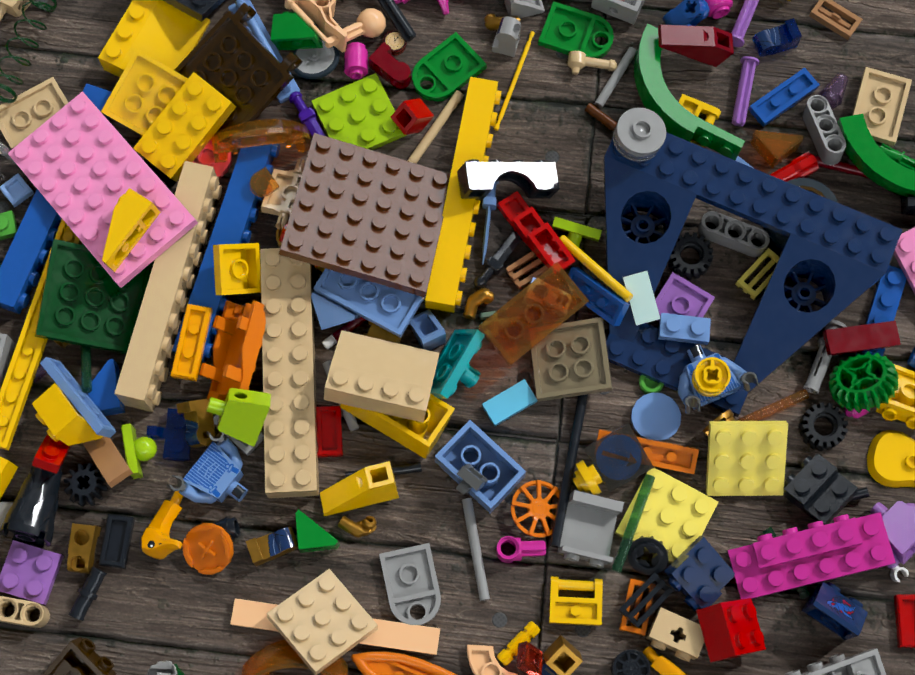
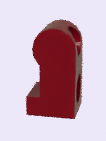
[368,42,411,89]

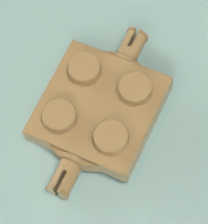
[261,159,306,230]

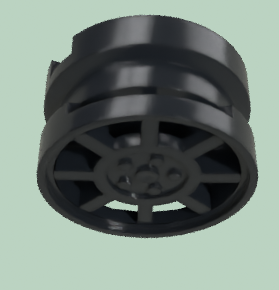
[611,650,650,675]

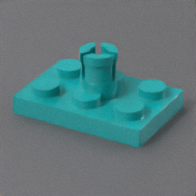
[430,329,485,399]

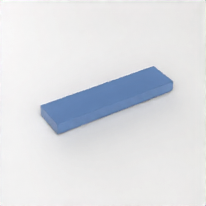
[40,357,116,438]

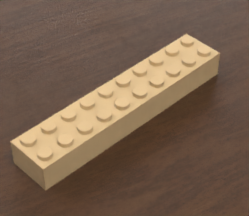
[114,161,222,412]
[260,248,319,498]

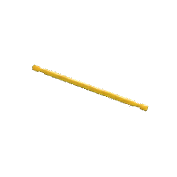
[494,31,535,131]

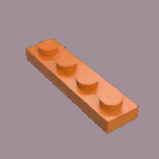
[594,429,699,474]

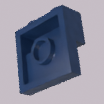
[664,536,735,611]

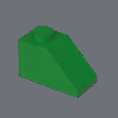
[270,11,323,50]

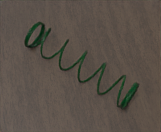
[0,0,57,103]

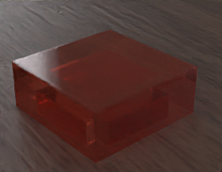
[517,641,543,675]

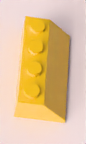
[340,394,455,459]

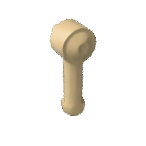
[568,51,617,75]

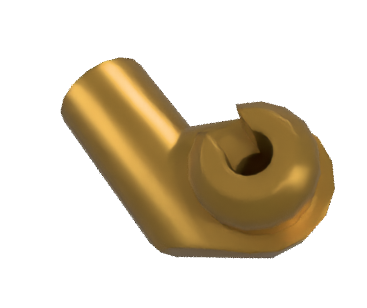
[463,288,494,320]
[338,516,377,538]

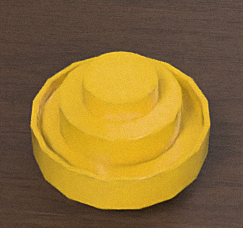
[572,460,603,495]

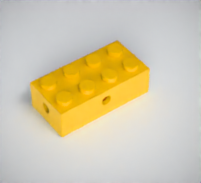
[133,72,236,182]

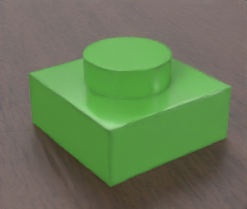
[0,210,18,240]

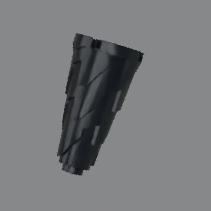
[0,463,63,547]

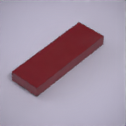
[823,321,901,356]

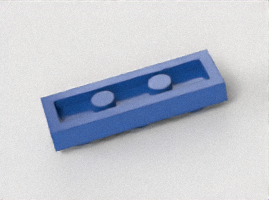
[748,67,820,127]
[562,267,630,326]

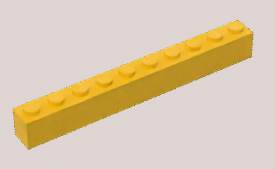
[425,77,502,313]

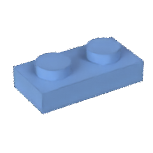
[658,313,711,345]

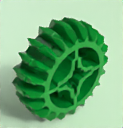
[829,351,899,413]

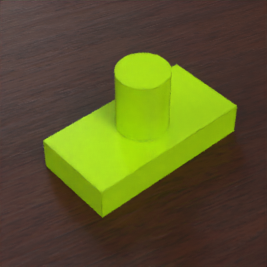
[552,217,602,247]

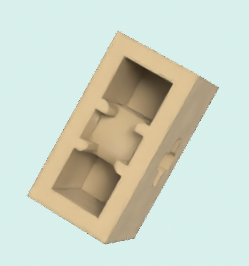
[646,607,705,662]

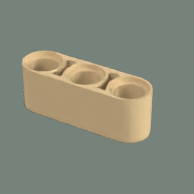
[0,596,50,628]

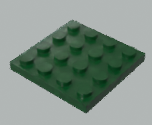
[35,239,152,354]

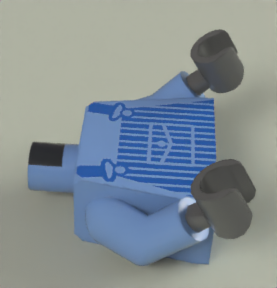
[678,345,759,414]
[166,424,248,504]

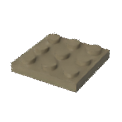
[529,317,613,402]

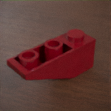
[658,25,734,67]

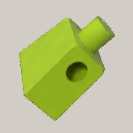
[206,388,271,447]

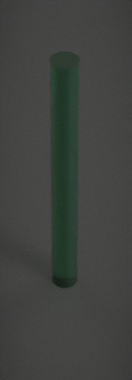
[611,474,655,574]

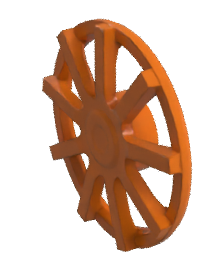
[511,480,560,538]

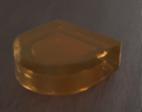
[249,167,280,197]

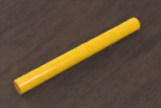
[560,235,633,302]

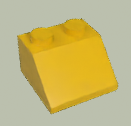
[32,383,103,446]

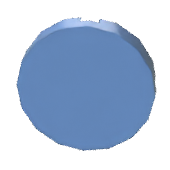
[630,392,681,441]

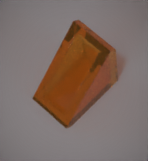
[751,130,803,169]

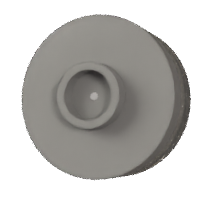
[613,108,666,162]

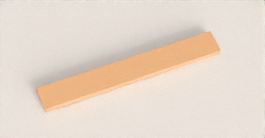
[230,598,440,655]

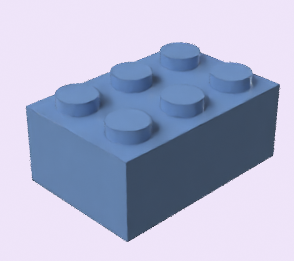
[435,420,526,513]

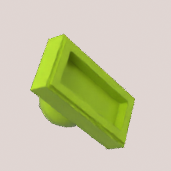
[121,423,157,479]

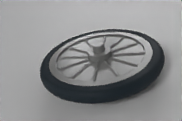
[293,38,340,79]

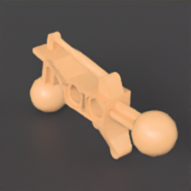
[284,0,386,53]

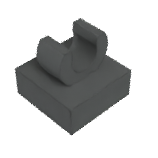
[456,464,488,495]

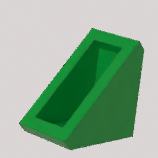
[295,509,340,553]

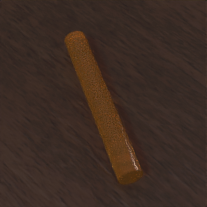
[738,389,809,421]

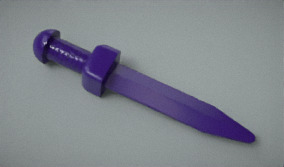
[289,91,326,137]

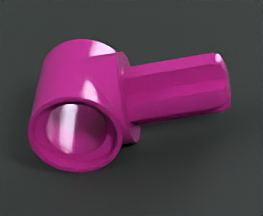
[496,536,546,563]

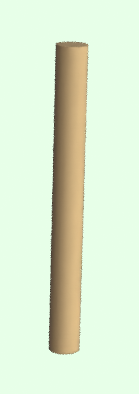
[407,90,464,164]

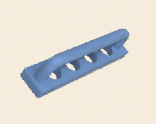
[228,0,300,103]

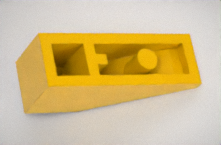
[102,188,161,272]

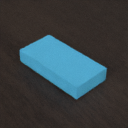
[482,379,538,427]

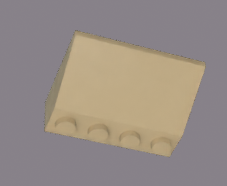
[324,331,439,423]

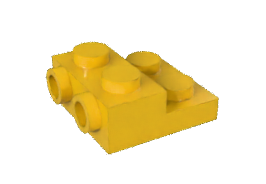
[213,243,261,295]
[876,364,915,429]

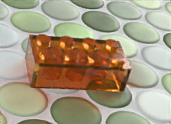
[478,262,589,366]

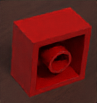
[696,598,766,663]

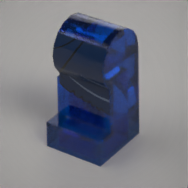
[752,18,802,57]

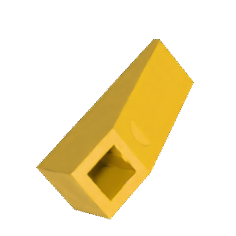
[320,461,399,516]

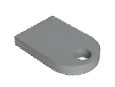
[379,543,441,626]

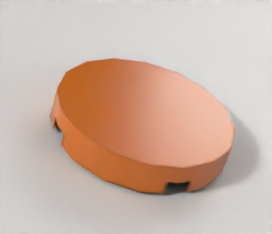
[182,523,234,575]

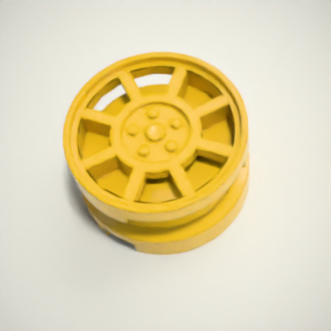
[692,357,731,397]

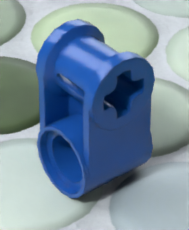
[662,0,710,26]

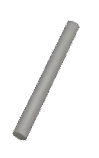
[462,498,490,601]

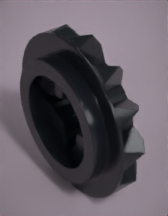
[627,536,669,576]

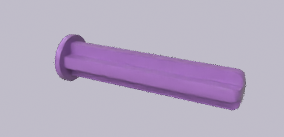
[731,0,759,47]
[732,56,759,127]

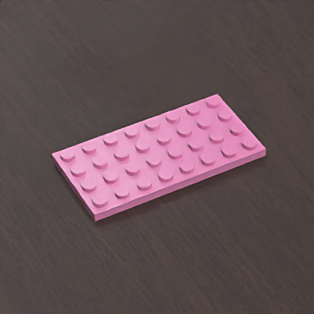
[8,91,198,288]

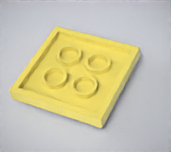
[706,421,788,496]
[615,466,718,564]

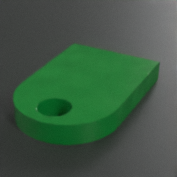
[538,1,614,59]
[412,32,487,102]

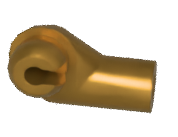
[484,14,520,31]

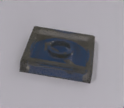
[584,423,654,493]

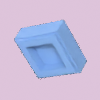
[0,173,34,208]

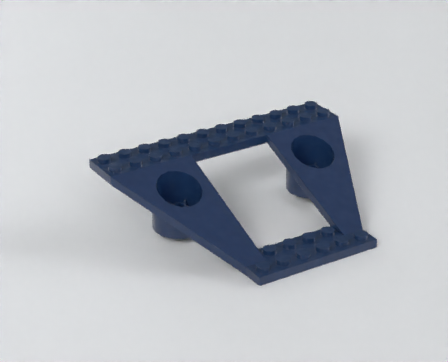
[603,132,902,417]

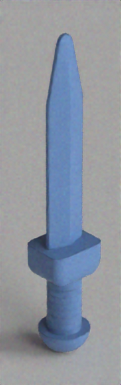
[482,181,499,265]

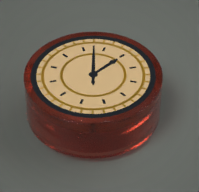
[383,30,407,55]

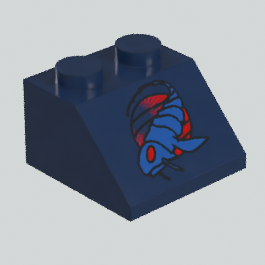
[801,582,868,641]

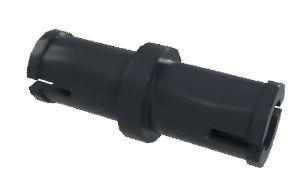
[68,567,107,621]

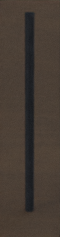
[550,394,588,548]

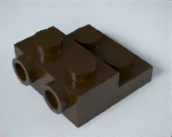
[43,637,117,675]

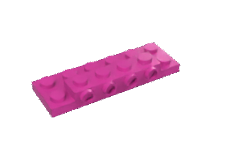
[728,512,896,599]

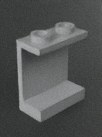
[557,490,624,568]

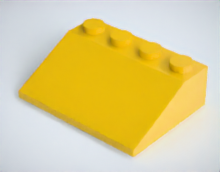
[98,0,210,77]

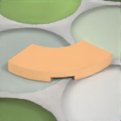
[467,645,518,675]

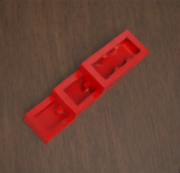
[497,191,576,275]

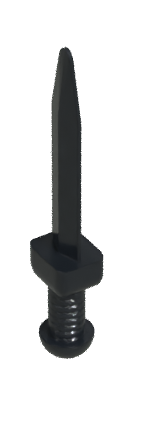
[474,230,522,289]

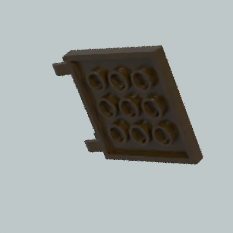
[174,3,303,147]

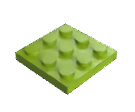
[311,73,406,150]

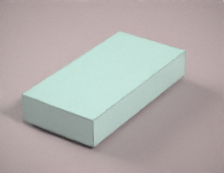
[623,271,660,325]

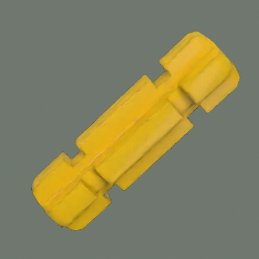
[497,621,540,666]

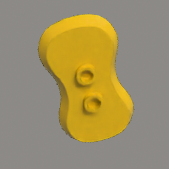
[867,430,915,488]

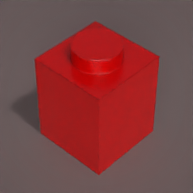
[391,98,434,135]

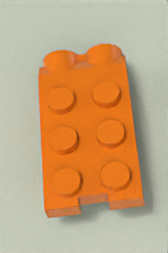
[199,301,266,401]

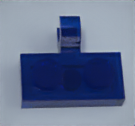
[146,408,191,461]

